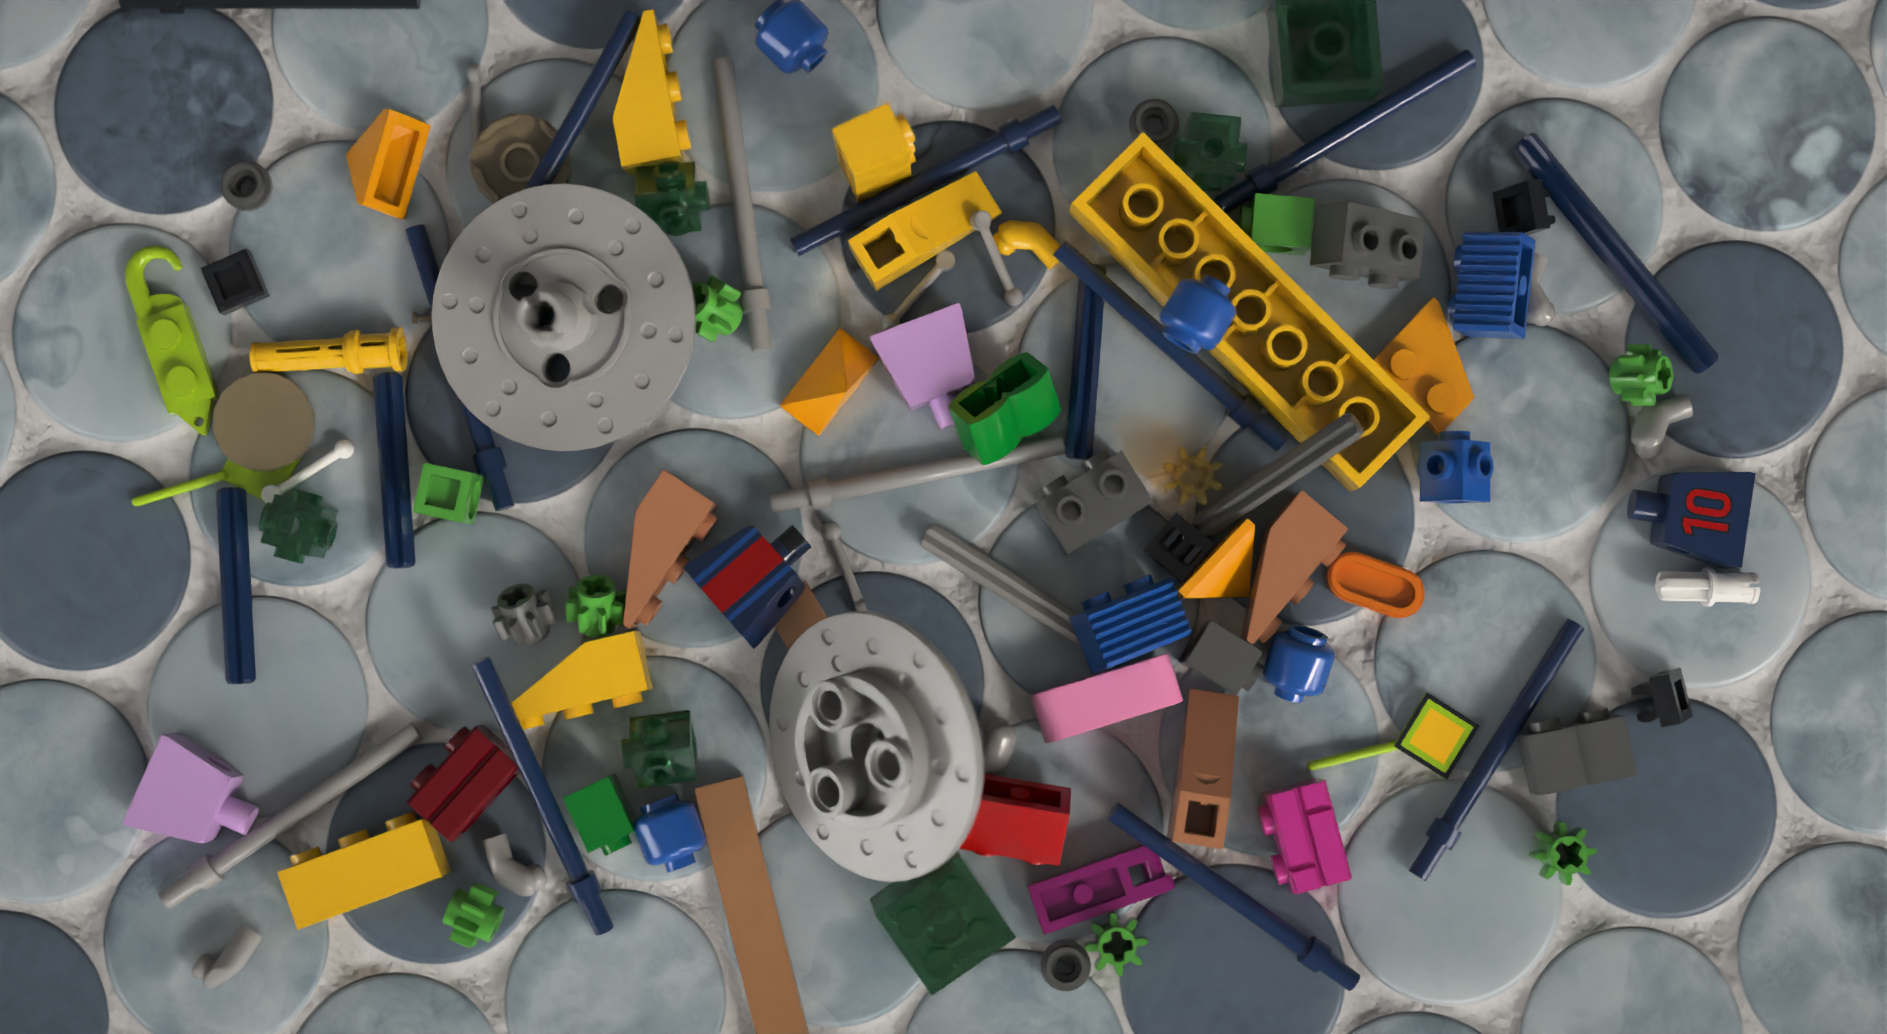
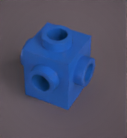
[1417,431,1494,504]

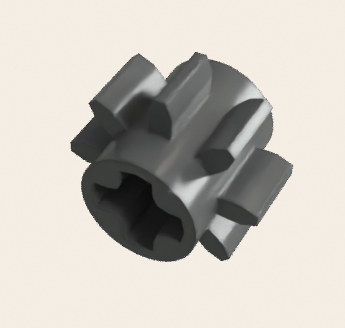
[491,584,557,646]

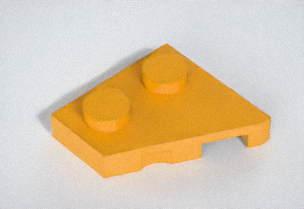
[1373,297,1475,435]

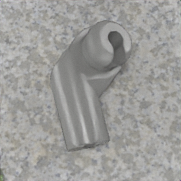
[1527,252,1555,326]
[1631,394,1693,458]
[982,717,1017,775]
[482,833,547,896]
[192,925,263,988]

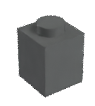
[1180,620,1263,695]

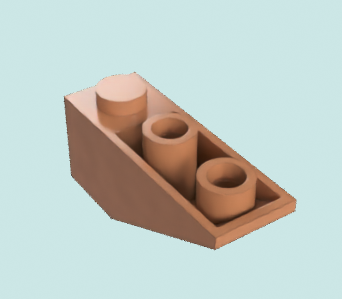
[623,469,719,629]
[1241,490,1348,645]
[1167,688,1239,849]

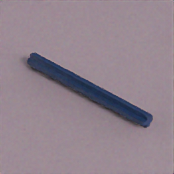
[1512,133,1719,374]

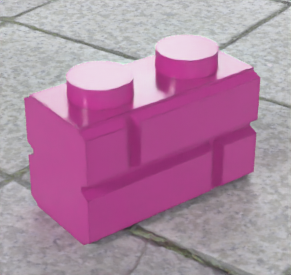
[1257,778,1352,894]

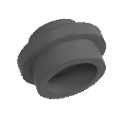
[1129,99,1179,148]
[221,161,273,211]
[1040,940,1091,991]

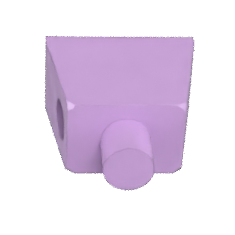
[870,303,976,430]
[122,733,259,843]

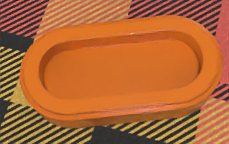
[1325,552,1425,618]

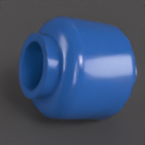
[754,0,829,74]
[1160,275,1236,355]
[1263,624,1335,703]
[633,794,706,873]

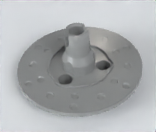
[432,184,696,451]
[769,611,983,882]

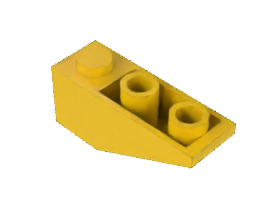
[612,9,692,176]
[848,171,1002,292]
[511,631,653,730]

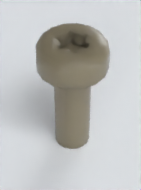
[412,312,432,324]

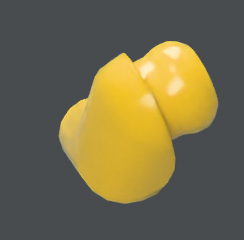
[993,220,1060,270]

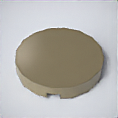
[471,114,571,204]
[212,373,316,472]

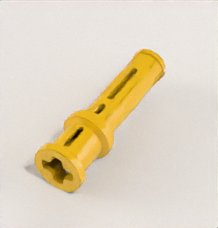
[249,327,408,374]

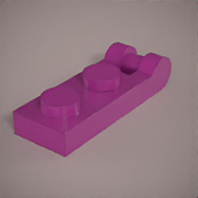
[1027,844,1176,935]

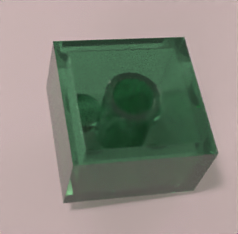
[1266,0,1384,108]
[870,850,1016,996]

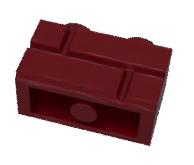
[407,725,520,842]

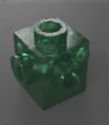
[1174,112,1247,192]
[634,161,710,236]
[259,488,338,564]
[621,710,698,788]

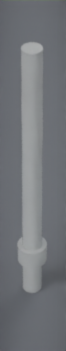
[713,57,772,352]
[769,435,1065,513]
[158,722,423,909]

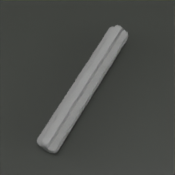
[920,524,1081,647]

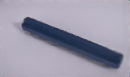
[1065,264,1106,460]
[373,372,416,569]
[216,487,256,685]

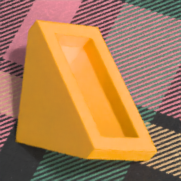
[346,109,431,220]
[779,328,879,436]
[1175,518,1255,599]

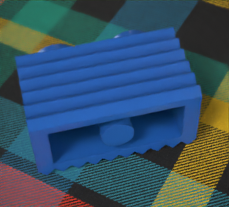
[1448,232,1536,339]
[1069,574,1193,674]

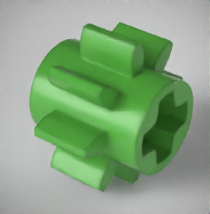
[692,276,743,342]
[1609,343,1673,406]
[565,575,627,637]
[1529,821,1597,885]
[442,883,505,949]
[1084,911,1148,977]

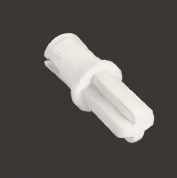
[1655,567,1760,607]

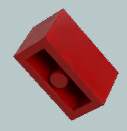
[960,773,1071,866]

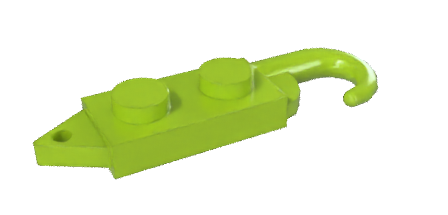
[124,245,220,436]

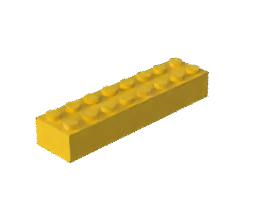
[1069,132,1431,492]

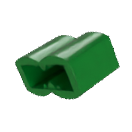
[948,352,1061,465]

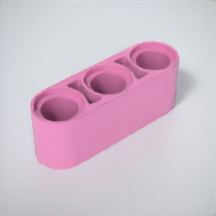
[1030,653,1183,743]

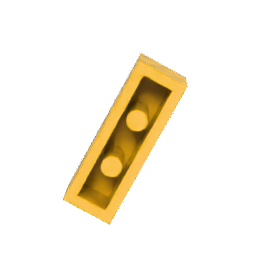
[831,103,916,204]
[277,811,452,930]

